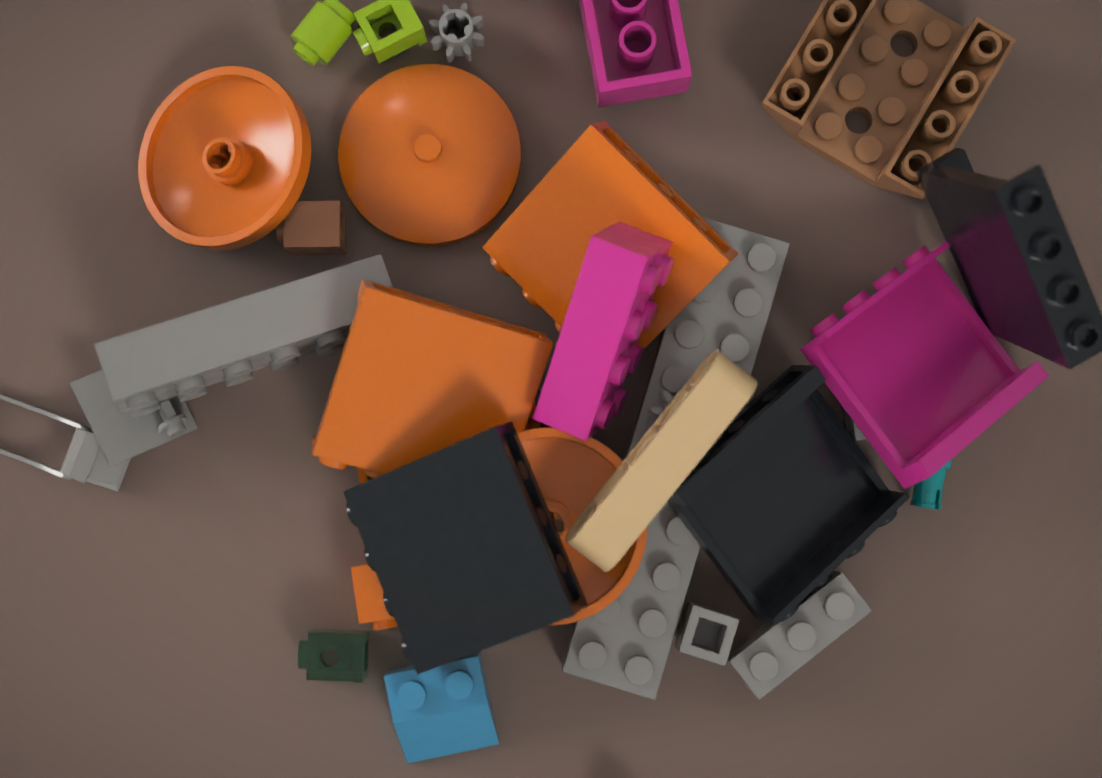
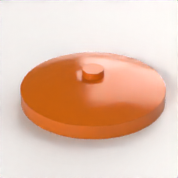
[338,64,521,247]
[138,66,311,251]
[517,428,647,625]

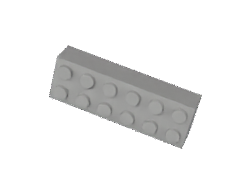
[94,254,393,417]

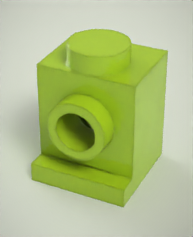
[352,0,427,64]

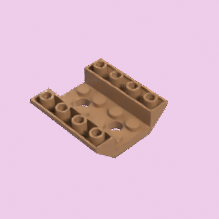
[761,0,1017,199]

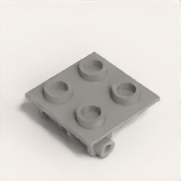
[69,370,198,467]

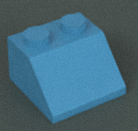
[384,651,500,764]

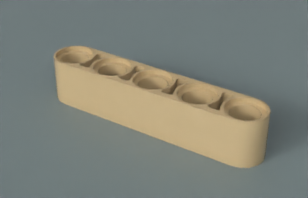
[565,350,758,572]

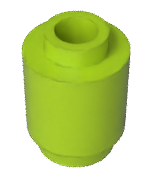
[290,0,356,67]

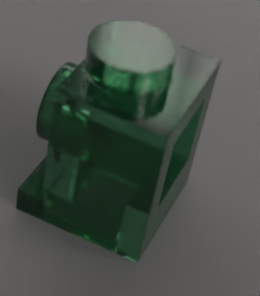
[298,629,370,683]

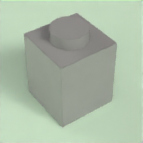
[674,601,739,666]

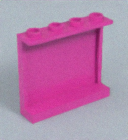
[800,241,1049,489]

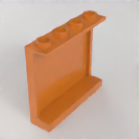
[482,121,739,350]
[311,278,554,478]

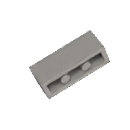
[727,571,872,700]

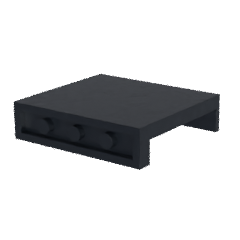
[916,148,1102,369]
[667,365,909,625]
[343,421,588,675]

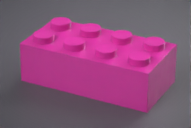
[578,0,692,108]
[533,221,674,441]

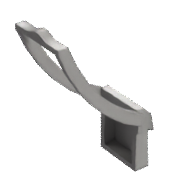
[0,394,131,492]

